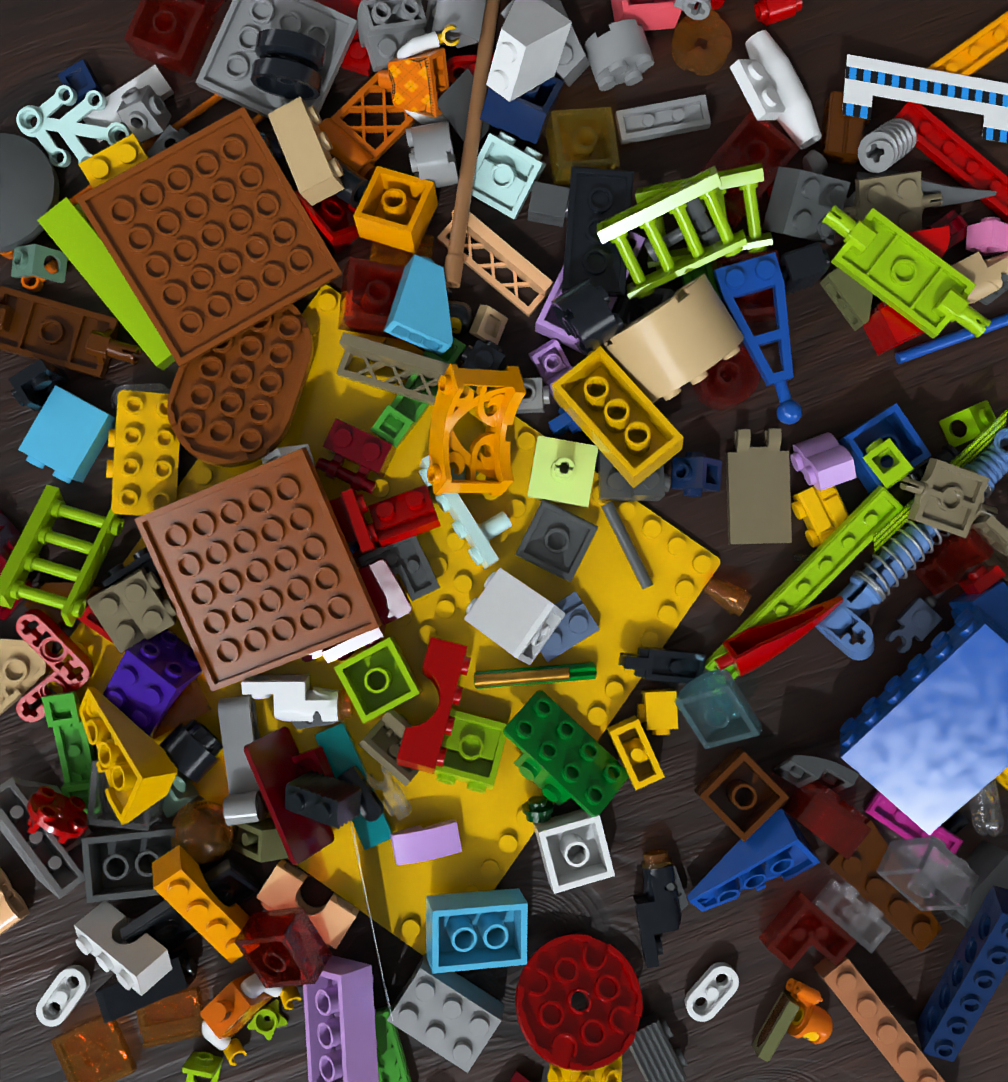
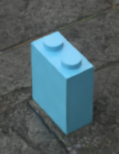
[18,385,116,484]

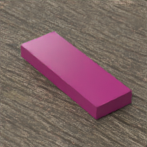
[863,790,963,867]

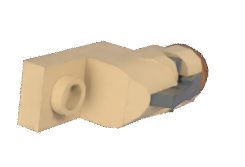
[952,251,1008,305]

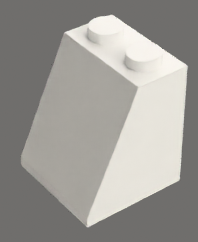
[486,0,572,102]
[464,568,566,665]

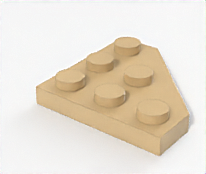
[0,638,53,715]

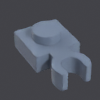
[885,597,942,653]

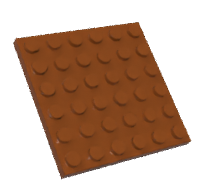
[76,106,342,368]
[134,447,382,692]

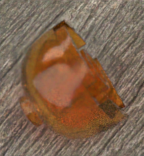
[171,800,236,865]

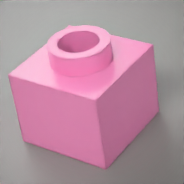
[966,217,1008,256]

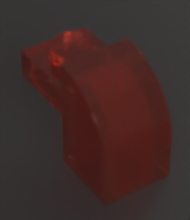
[914,528,994,595]

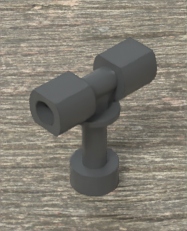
[644,197,721,262]

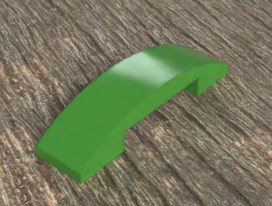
[371,337,466,448]
[42,691,100,814]

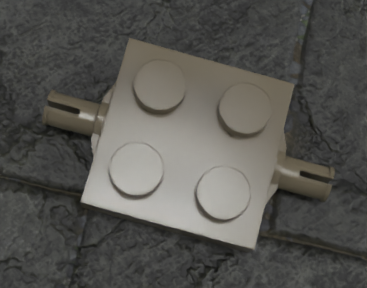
[842,170,943,233]
[900,458,998,538]

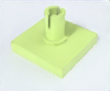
[527,436,598,508]

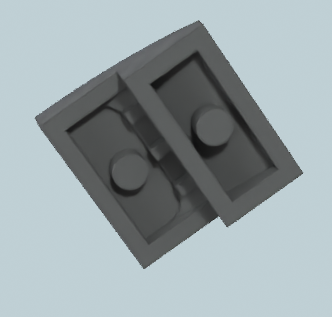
[772,755,859,795]

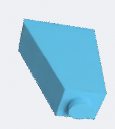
[384,254,453,356]

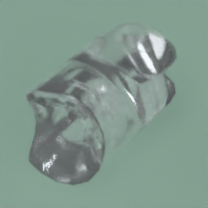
[968,781,1004,837]

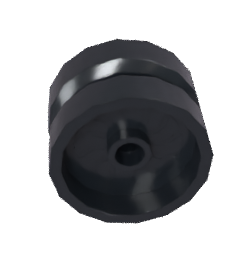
[250,29,327,100]

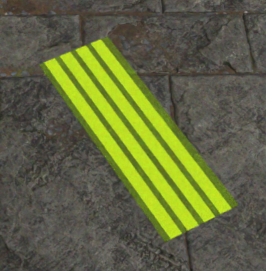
[873,409,1008,555]

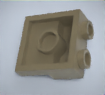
[86,567,177,653]

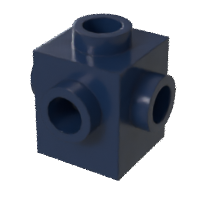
[671,452,722,497]

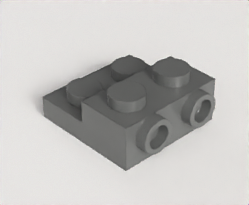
[598,449,670,501]

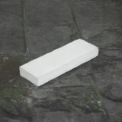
[83,65,174,143]

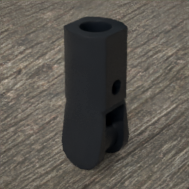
[337,764,384,822]

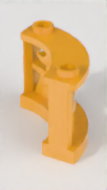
[427,363,526,496]

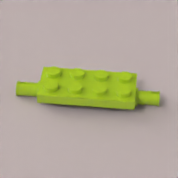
[821,204,992,338]

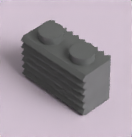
[629,1012,688,1082]

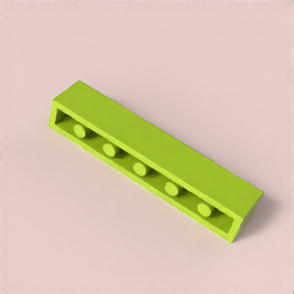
[37,197,175,370]

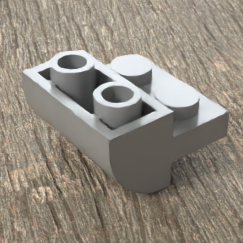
[357,0,427,72]
[424,0,487,48]

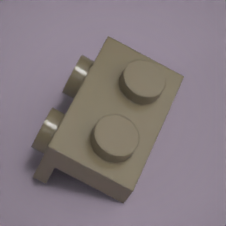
[358,709,419,786]

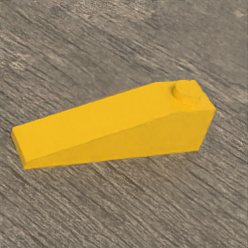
[78,687,178,825]

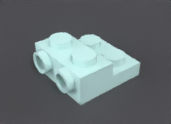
[472,131,546,219]

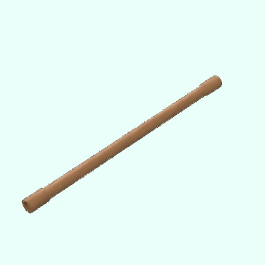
[444,0,500,288]

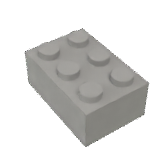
[387,953,504,1073]

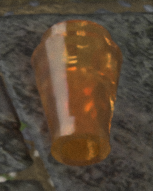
[704,577,752,617]

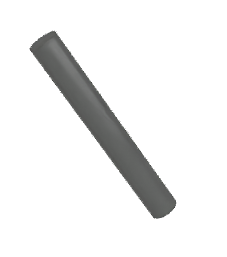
[601,501,653,589]

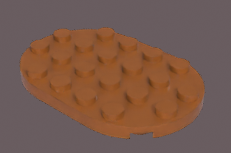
[167,304,314,467]

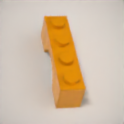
[152,845,257,963]

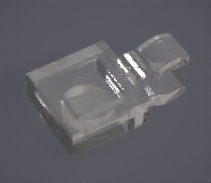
[367,766,412,821]

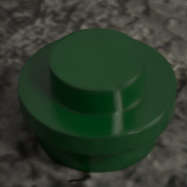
[522,796,554,823]

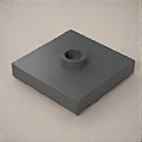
[515,499,598,582]

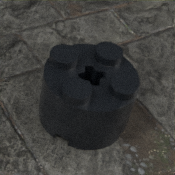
[551,278,625,355]

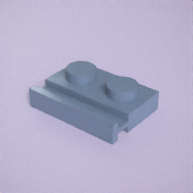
[540,591,600,662]

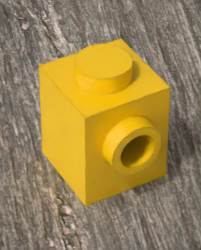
[637,689,678,735]

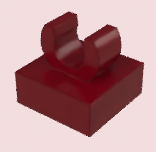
[925,209,968,251]

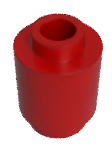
[754,0,802,26]

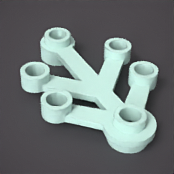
[16,85,132,168]

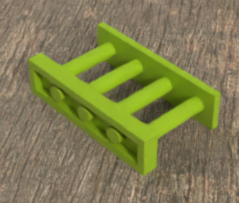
[635,163,773,270]
[597,166,748,300]
[0,485,124,627]

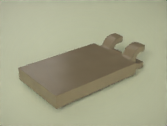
[726,428,792,545]

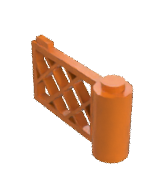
[318,71,416,180]

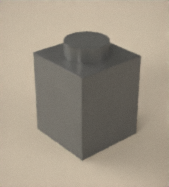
[528,181,569,227]

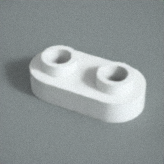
[685,962,739,1022]
[36,965,90,1027]

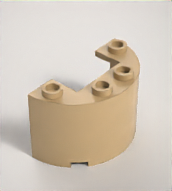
[601,274,744,403]

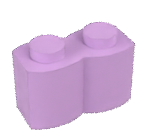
[790,432,856,491]

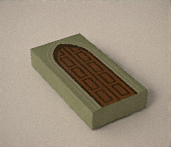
[752,991,799,1062]

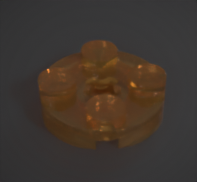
[671,10,732,76]

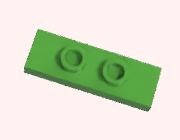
[375,1005,412,1082]

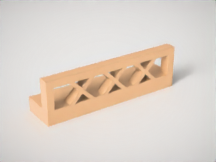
[437,210,553,317]

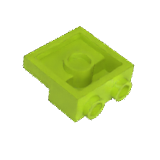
[434,709,507,793]

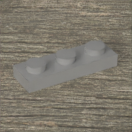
[615,94,711,145]

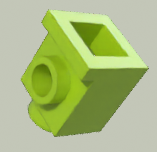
[862,438,914,489]

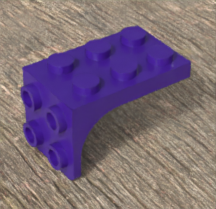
[103,629,203,738]

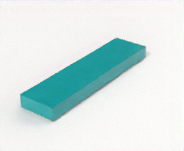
[314,722,393,850]

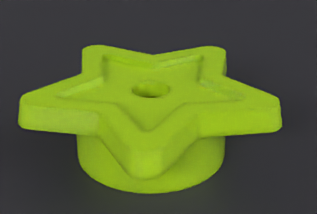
[247,999,288,1040]

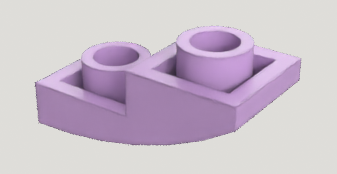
[528,338,573,408]
[390,819,462,865]

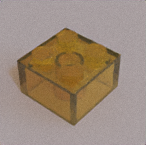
[546,107,620,185]

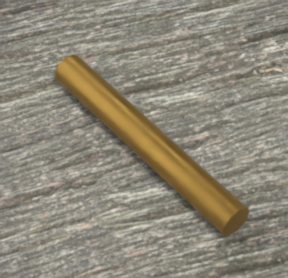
[475,667,570,688]

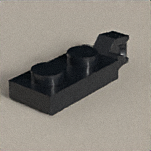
[618,647,707,685]

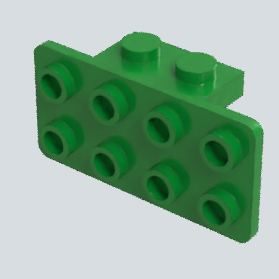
[503,691,629,817]

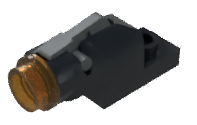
[633,849,688,968]

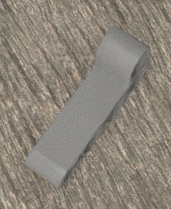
[218,694,269,826]

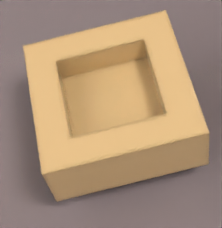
[469,304,508,345]

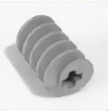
[858,118,917,173]

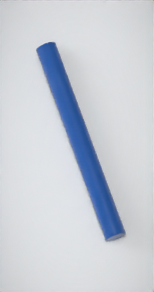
[895,313,1008,364]

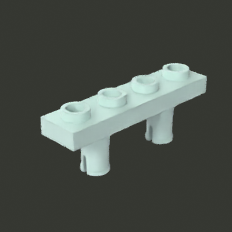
[419,455,512,569]

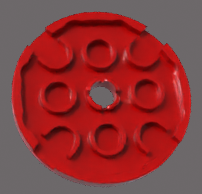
[515,934,643,1071]

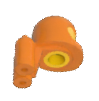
[786,978,833,1044]

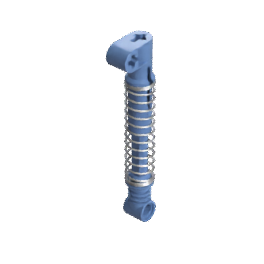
[815,428,1008,661]

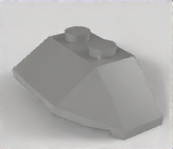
[0,777,92,899]

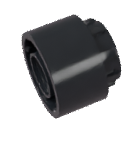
[159,719,223,783]

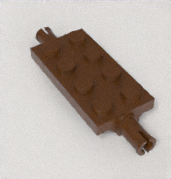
[0,286,141,379]

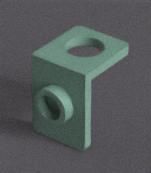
[11,244,68,283]
[158,770,199,818]

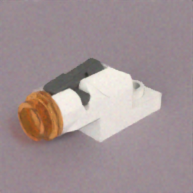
[241,674,353,729]

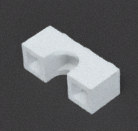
[74,901,172,996]

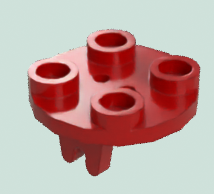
[27,786,89,844]

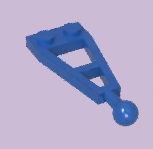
[713,252,802,425]

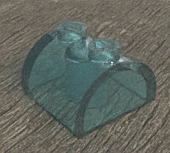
[674,670,762,749]

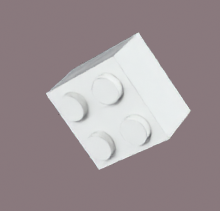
[533,809,615,894]

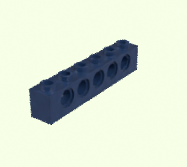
[916,885,1008,1062]

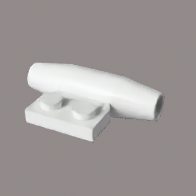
[730,30,822,149]

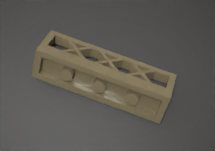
[337,332,449,406]

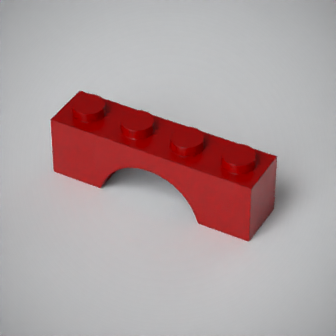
[397,637,471,774]

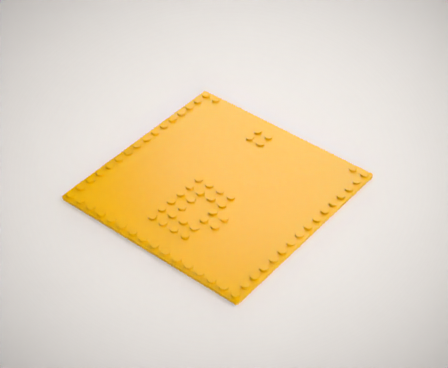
[42,285,720,956]

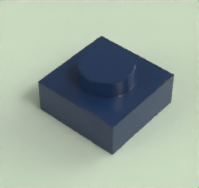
[57,59,102,105]

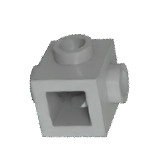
[117,85,172,142]

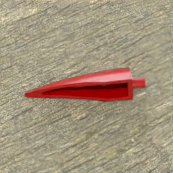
[714,596,843,677]

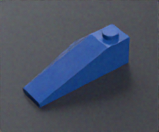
[687,808,820,912]

